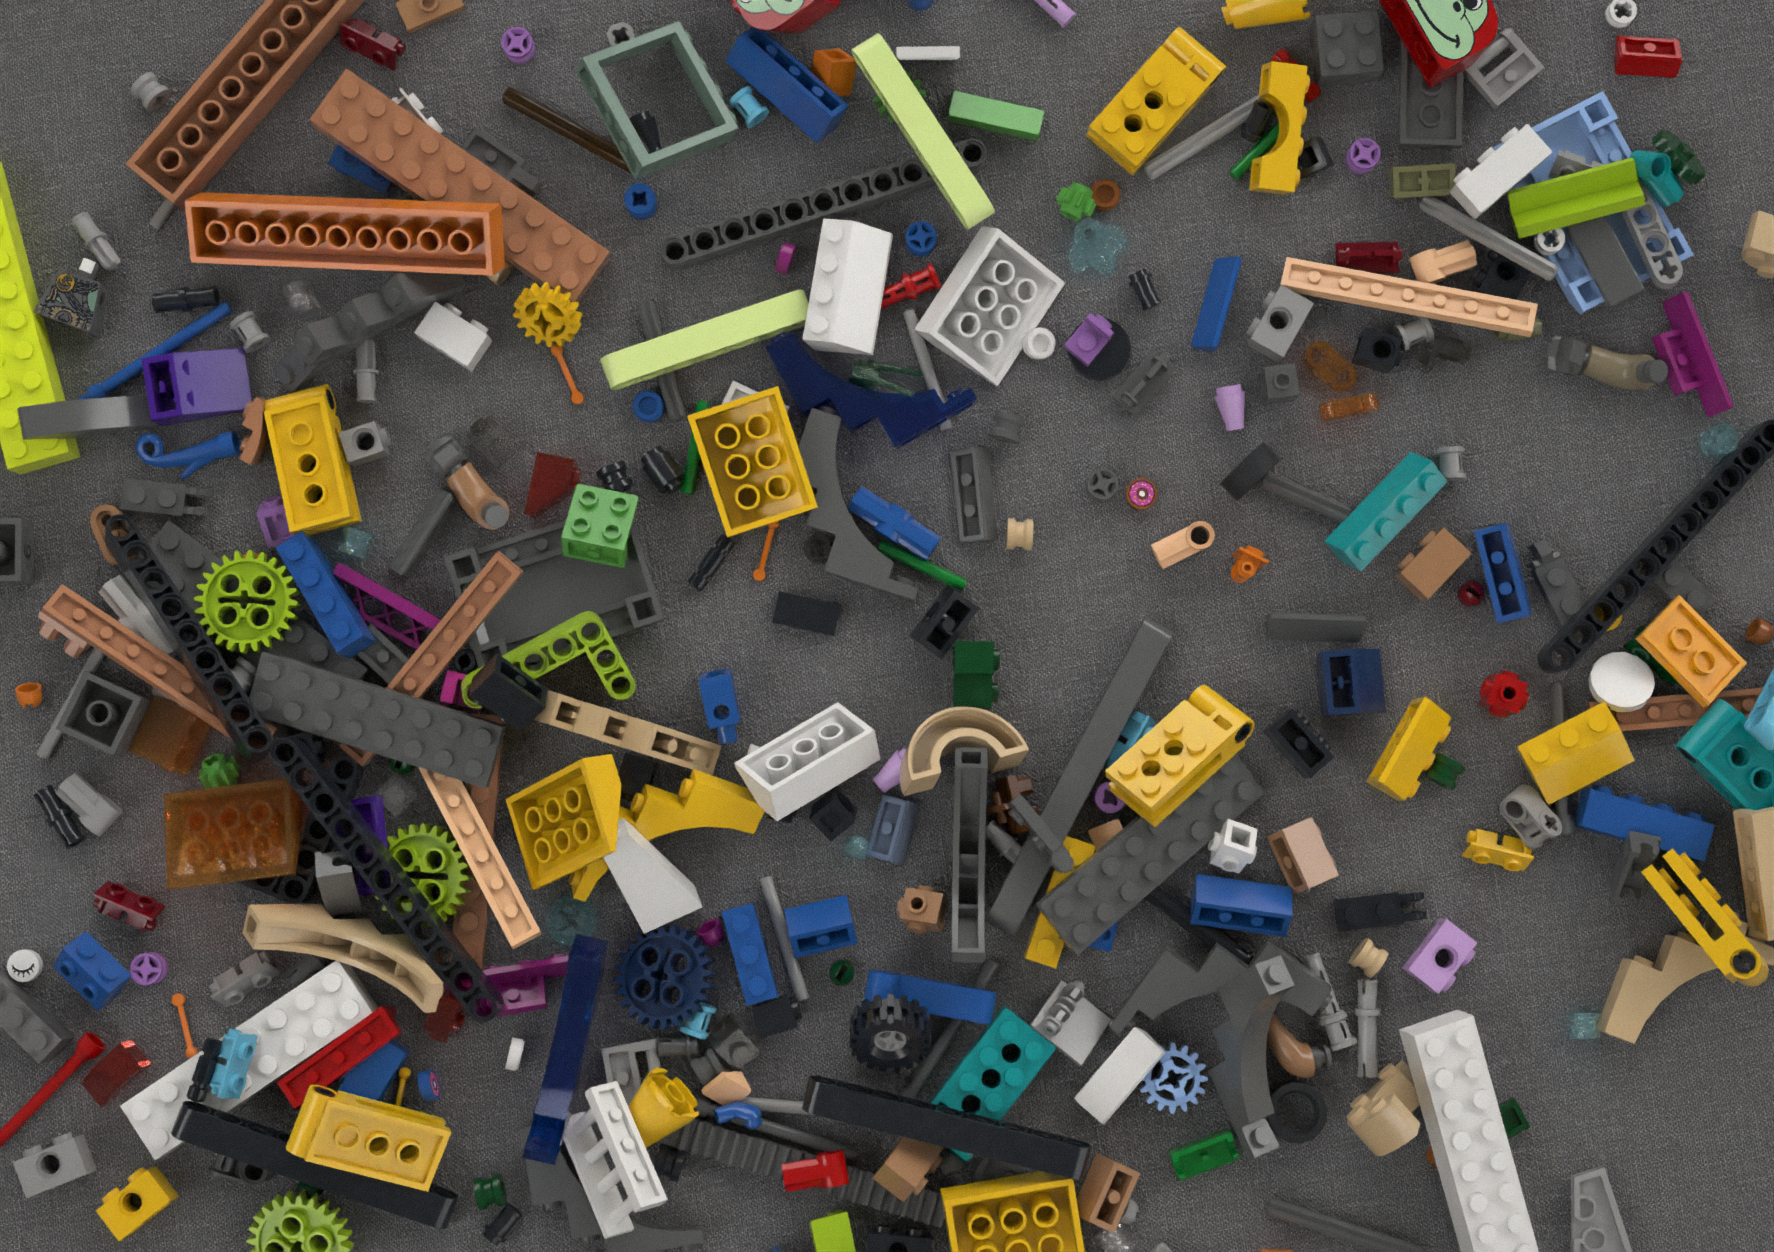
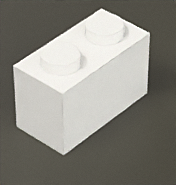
[414,302,492,372]

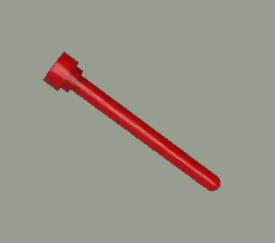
[0,1031,106,1148]

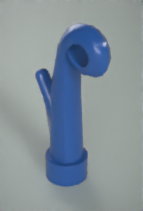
[135,431,241,479]

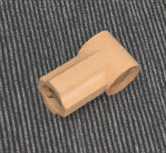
[1409,240,1477,284]
[1150,521,1215,570]

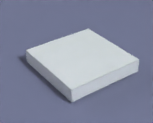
[896,46,960,60]

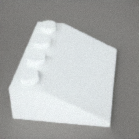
[914,227,1065,386]

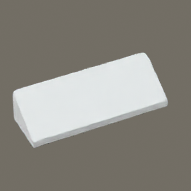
[1075,1027,1166,1124]

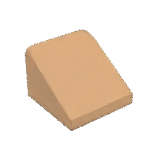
[1088,818,1123,851]
[701,1071,751,1106]

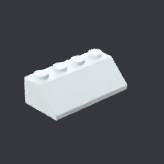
[803,218,893,355]
[735,702,880,821]

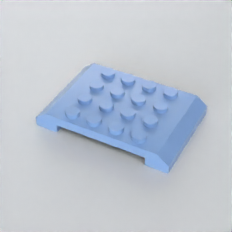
[1493,91,1694,314]

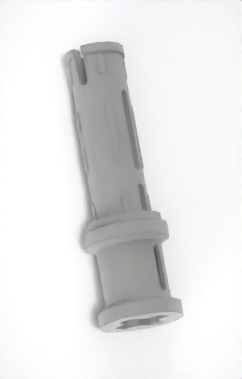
[1300,952,1357,1052]

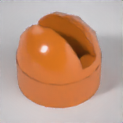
[15,682,43,708]

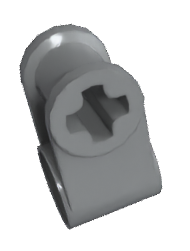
[1500,784,1562,849]

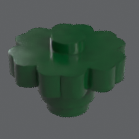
[1652,129,1706,184]

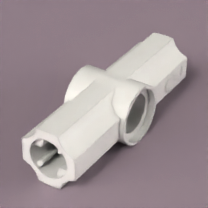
[99,575,177,658]

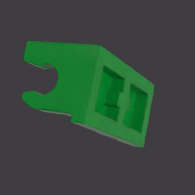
[1167,1128,1240,1182]

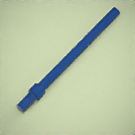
[76,301,233,400]

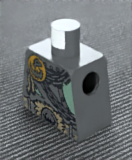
[34,258,109,338]

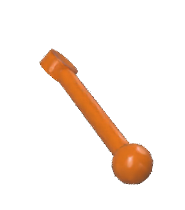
[550,344,584,405]
[753,521,779,582]
[172,993,198,1059]

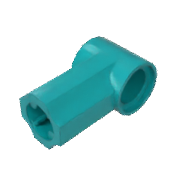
[1629,150,1684,207]

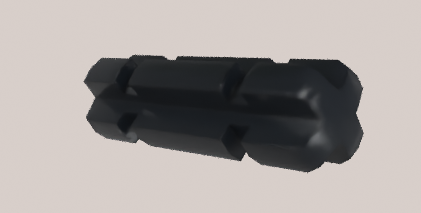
[688,534,735,591]
[186,1038,222,1103]

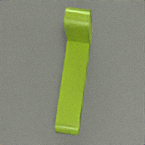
[461,611,636,709]

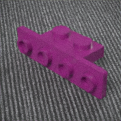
[1652,291,1733,417]
[444,954,576,1017]

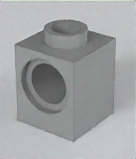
[339,421,392,467]

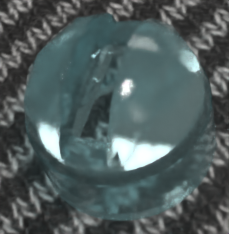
[841,835,869,861]

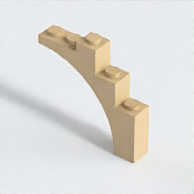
[242,903,444,1013]
[1596,911,1774,1044]

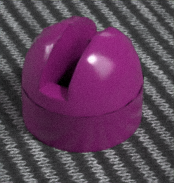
[697,919,725,947]

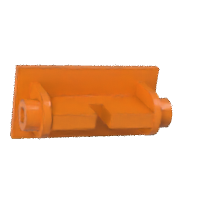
[1230,545,1269,583]

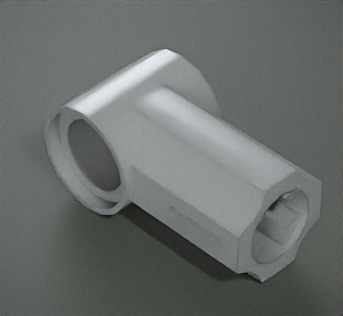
[56,773,123,837]

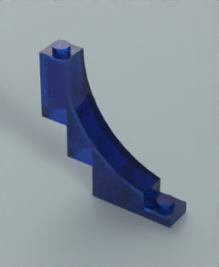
[765,332,978,449]
[523,934,608,1165]

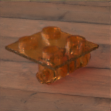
[129,695,211,777]

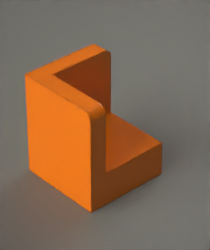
[811,48,857,97]

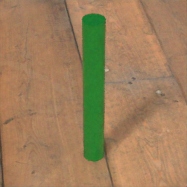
[1229,122,1279,180]
[681,400,710,495]
[877,540,967,591]

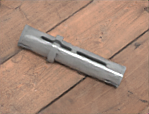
[1355,979,1381,1078]

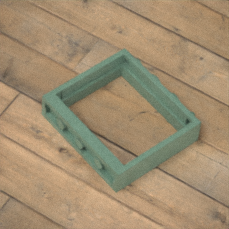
[576,21,738,180]

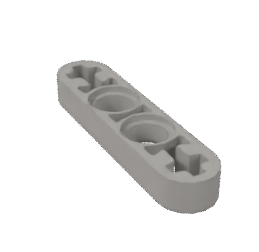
[1621,178,1683,289]

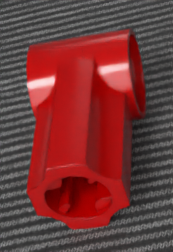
[782,1150,849,1192]

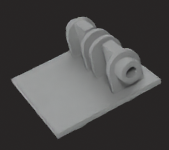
[1030,980,1111,1067]

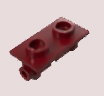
[340,18,406,71]
[1335,242,1402,273]
[93,881,165,932]

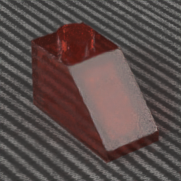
[524,452,581,519]
[81,1040,152,1107]

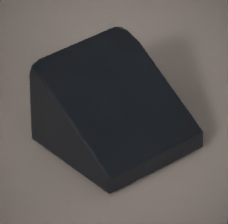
[1297,137,1334,179]

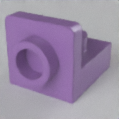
[1064,313,1114,367]
[257,496,297,549]

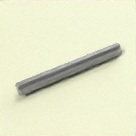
[1144,94,1266,180]
[1419,196,1559,281]

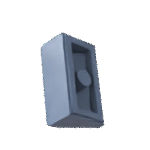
[866,794,920,866]

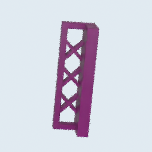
[333,563,441,649]

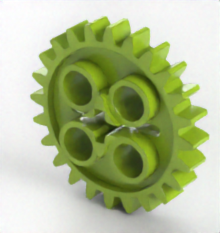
[194,550,301,654]
[375,823,474,927]
[247,1190,354,1252]

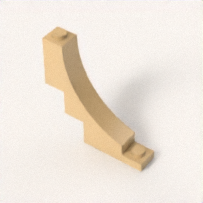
[533,690,722,775]

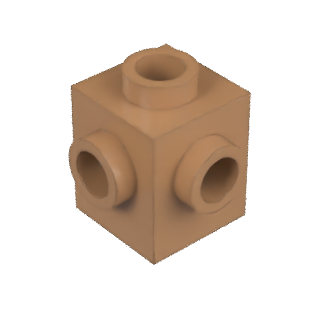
[897,885,949,934]

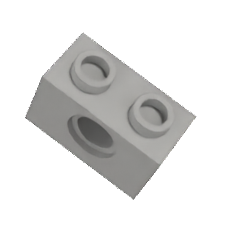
[1246,285,1314,363]
[13,1132,97,1199]

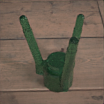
[849,359,923,415]

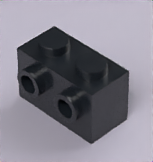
[469,653,548,731]
[1263,709,1334,779]

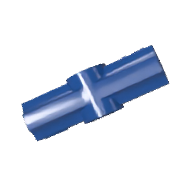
[847,486,941,561]

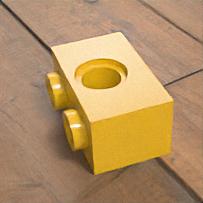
[96,1166,179,1242]

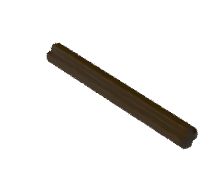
[502,87,631,173]

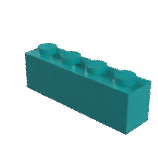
[1324,452,1448,572]

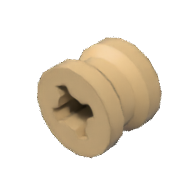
[1006,518,1033,551]
[1349,938,1389,978]

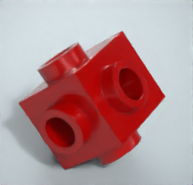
[1479,670,1529,718]

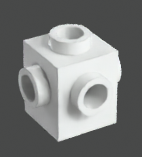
[1208,819,1258,874]

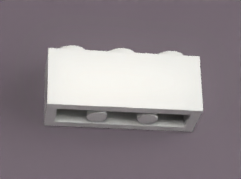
[1450,124,1553,220]

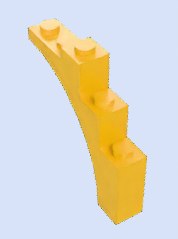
[569,769,765,902]

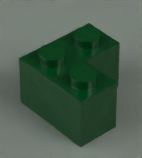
[952,641,1000,709]

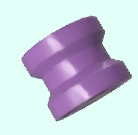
[501,27,536,64]
[1345,138,1381,175]
[1093,781,1125,813]
[130,952,169,985]

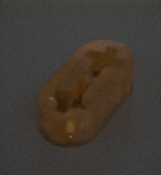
[1303,341,1357,392]
[1318,393,1380,422]

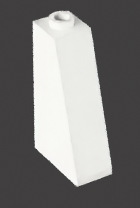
[603,818,702,934]

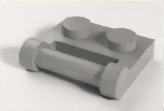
[1463,28,1545,109]
[601,1037,661,1105]

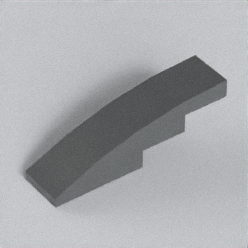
[17,395,158,440]

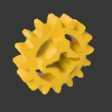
[513,282,583,347]

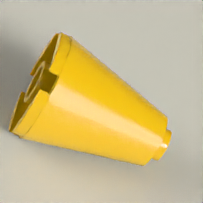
[1221,0,1311,29]
[628,1067,699,1148]

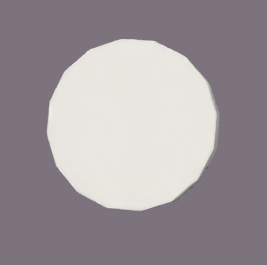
[1588,652,1655,712]

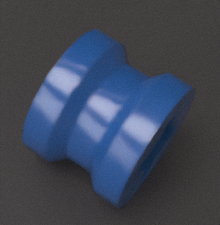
[624,183,657,220]
[906,221,937,257]

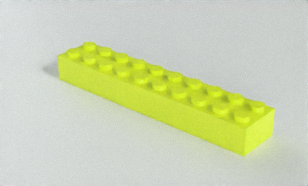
[0,161,81,475]

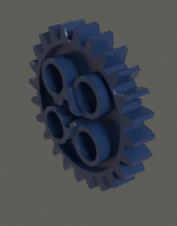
[613,925,716,1030]

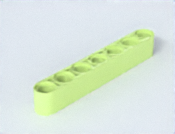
[851,33,995,230]
[600,289,809,390]

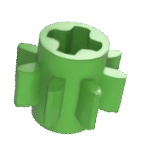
[1056,183,1096,222]
[199,753,240,793]

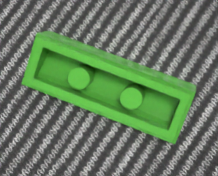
[947,91,1045,142]

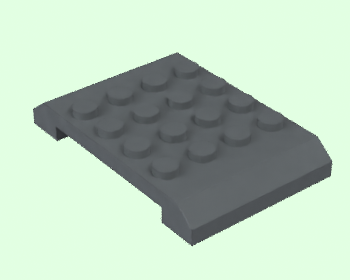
[444,520,665,668]

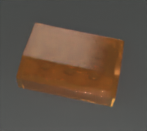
[164,779,303,890]

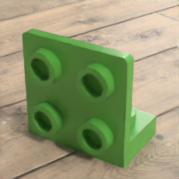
[561,484,639,569]

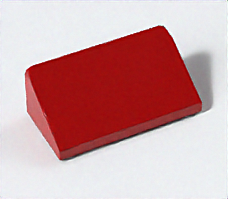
[1615,36,1683,78]

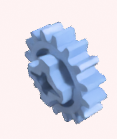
[1139,1042,1208,1114]

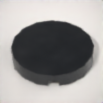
[1067,318,1131,381]

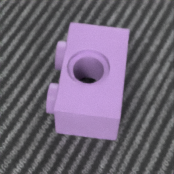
[1402,918,1477,994]

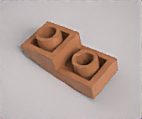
[240,397,268,465]

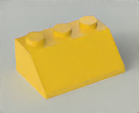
[1366,697,1452,801]
[1516,701,1635,805]

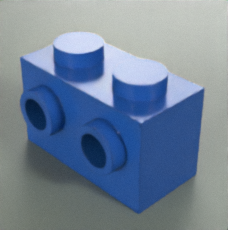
[784,895,857,958]
[53,931,132,1011]

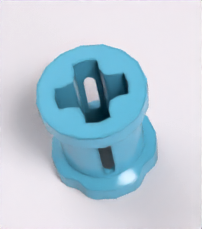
[729,86,769,128]
[680,1002,717,1039]

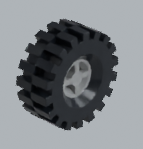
[850,994,931,1072]

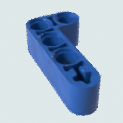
[864,970,997,1024]

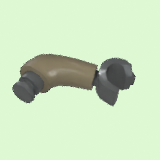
[1546,334,1668,390]

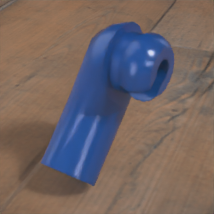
[713,1101,762,1129]

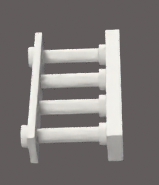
[556,1081,668,1239]

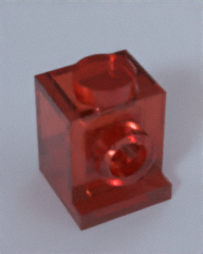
[423,991,466,1043]

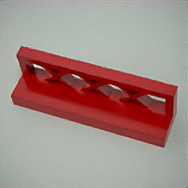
[277,1006,403,1109]

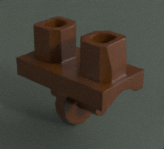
[986,774,1039,835]

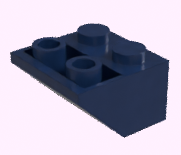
[1316,649,1386,717]

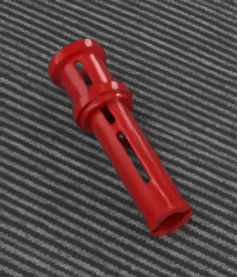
[881,263,942,310]

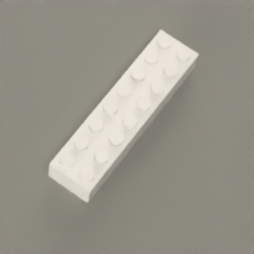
[120,961,378,1160]
[1399,1010,1539,1252]

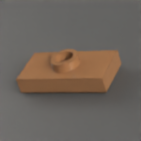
[395,0,466,34]

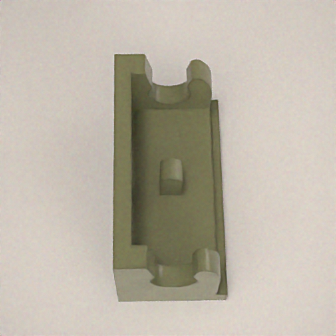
[1386,163,1456,199]

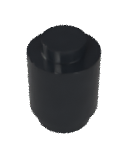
[641,446,686,494]

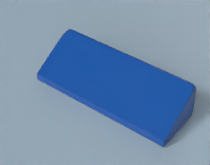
[1191,256,1242,353]

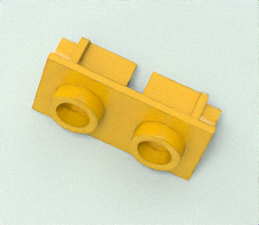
[1462,828,1534,871]

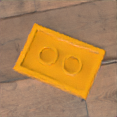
[1635,595,1747,708]

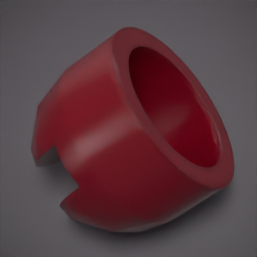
[1458,581,1485,607]

